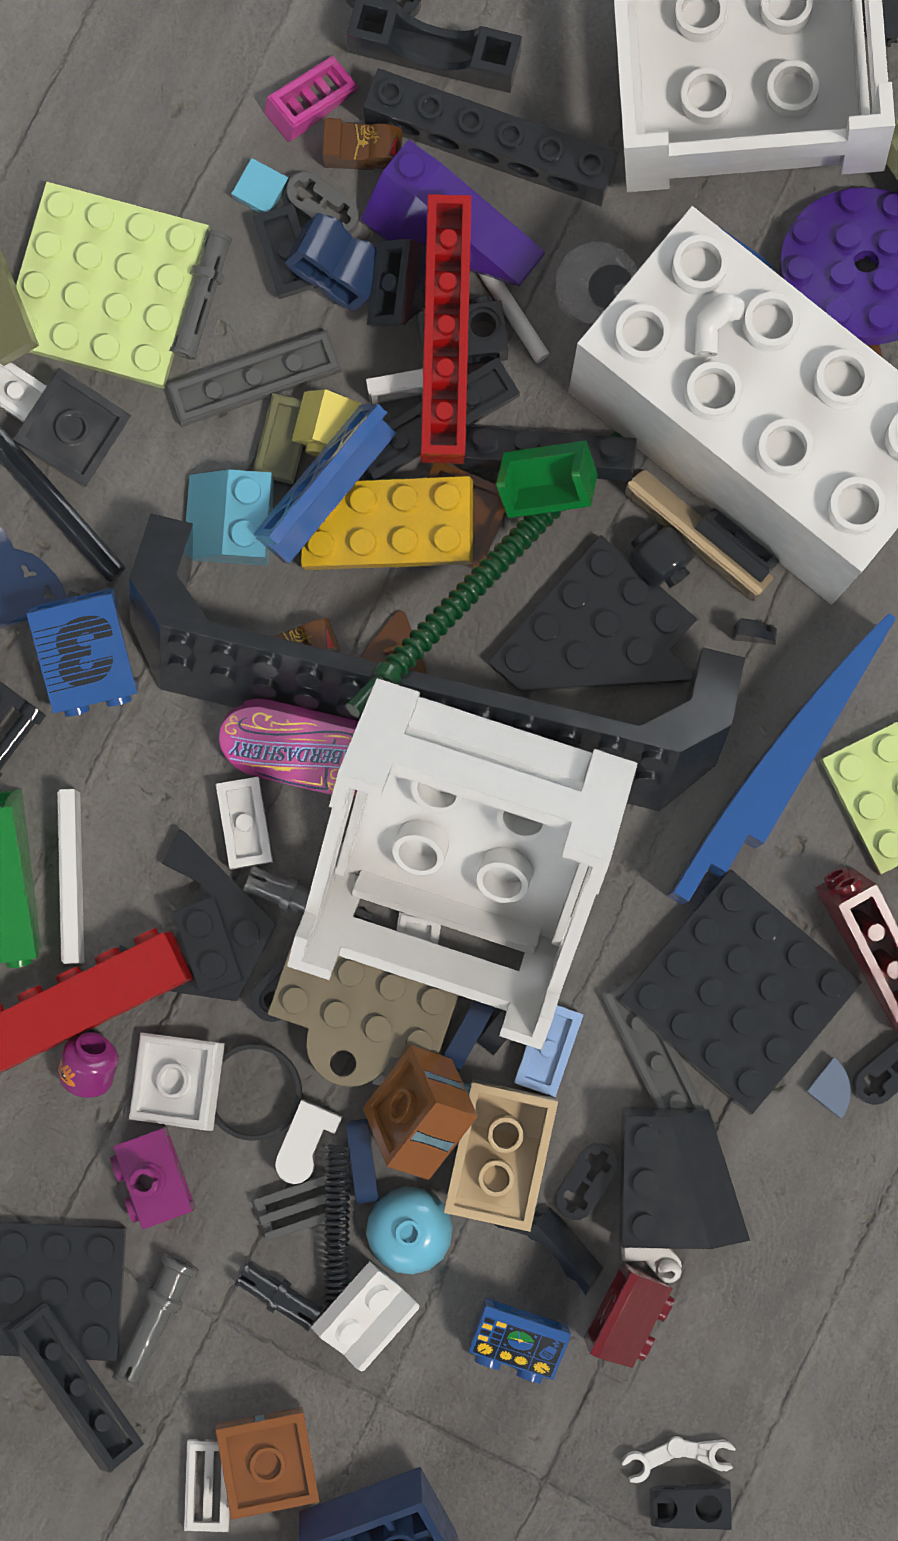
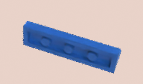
[253,404,396,564]

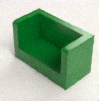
[496,440,598,518]

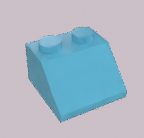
[186,469,275,566]

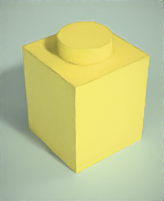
[292,389,361,457]

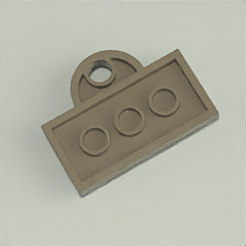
[268,933,458,1087]

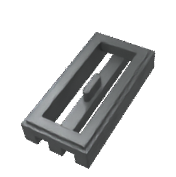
[253,1175,350,1242]

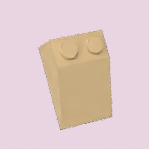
[444,1079,558,1232]

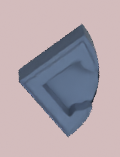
[806,1057,851,1119]

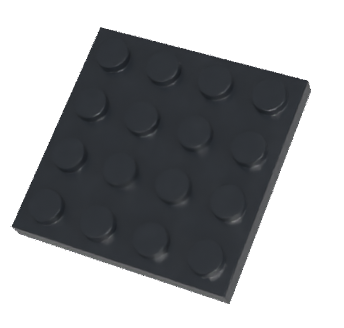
[618,869,863,1115]

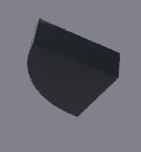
[733,618,777,645]

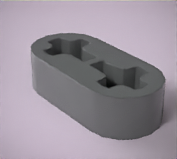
[287,172,359,235]

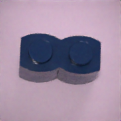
[285,213,377,311]

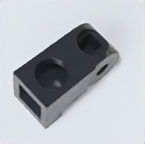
[649,1482,732,1530]

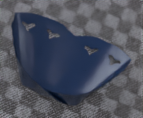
[0,527,67,629]

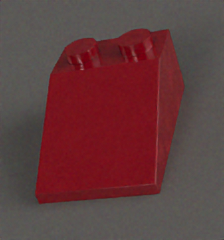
[583,1261,675,1368]

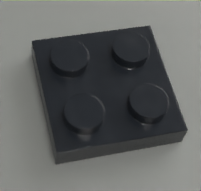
[12,367,132,487]

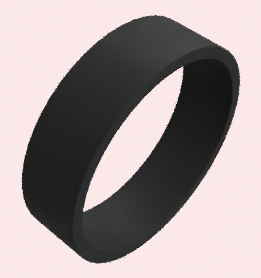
[214,1044,302,1141]

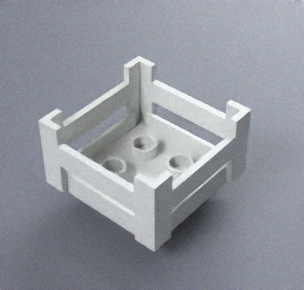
[614,0,895,192]
[287,678,638,1050]

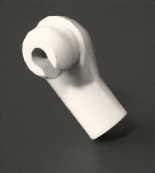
[621,1245,682,1283]

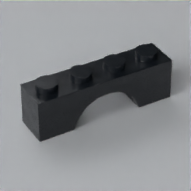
[346,0,522,93]

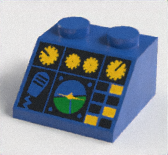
[469,1297,571,1384]

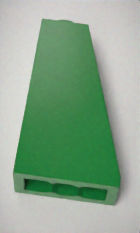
[0,789,41,968]

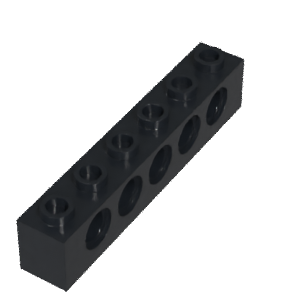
[363,68,618,206]

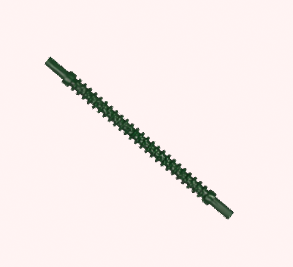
[346,432,623,717]

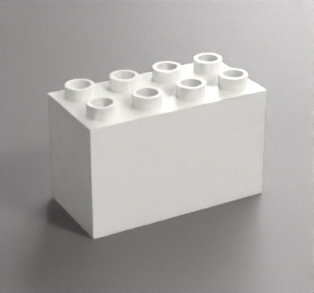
[568,206,898,605]

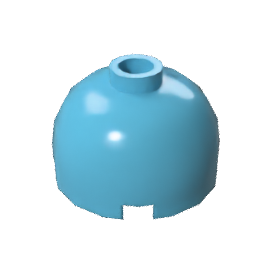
[366,1186,453,1275]

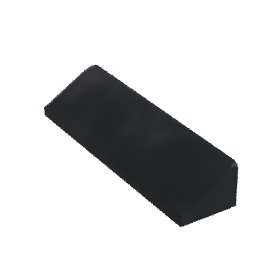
[3,1302,144,1472]

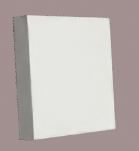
[129,1033,225,1131]

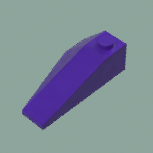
[361,139,545,287]

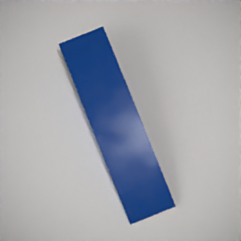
[667,613,896,905]

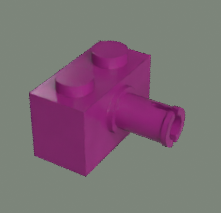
[110,1127,196,1230]

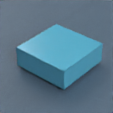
[231,158,289,214]

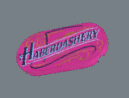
[219,698,359,798]

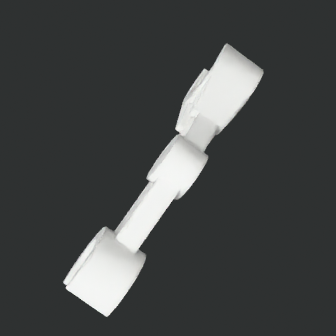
[621,1436,736,1483]

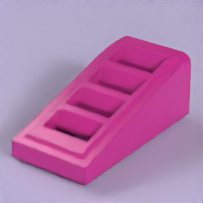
[264,55,359,142]

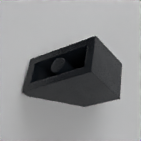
[367,239,426,327]

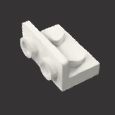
[311,1261,419,1372]

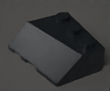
[619,1107,750,1249]

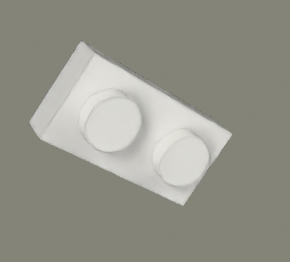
[216,777,273,870]

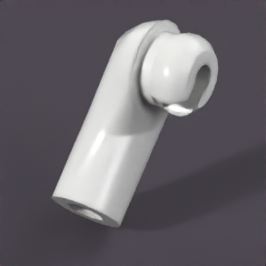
[695,293,745,357]

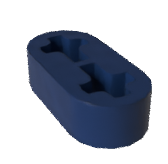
[444,1000,495,1072]
[346,1118,379,1204]

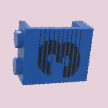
[26,587,139,717]

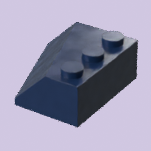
[299,1467,459,1541]

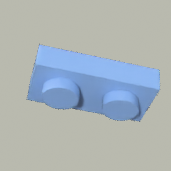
[514,1006,583,1097]

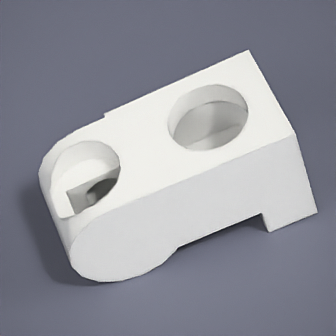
[275,1099,343,1184]

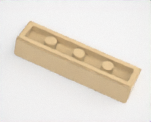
[625,470,773,601]

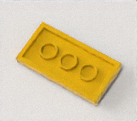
[301,476,473,570]

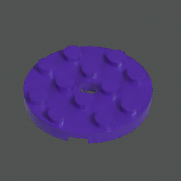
[779,187,898,345]

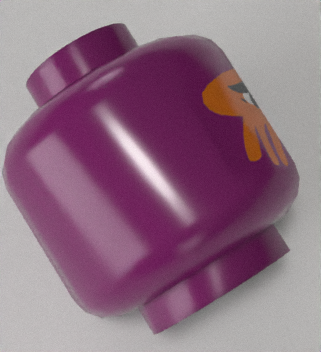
[58,1033,119,1098]

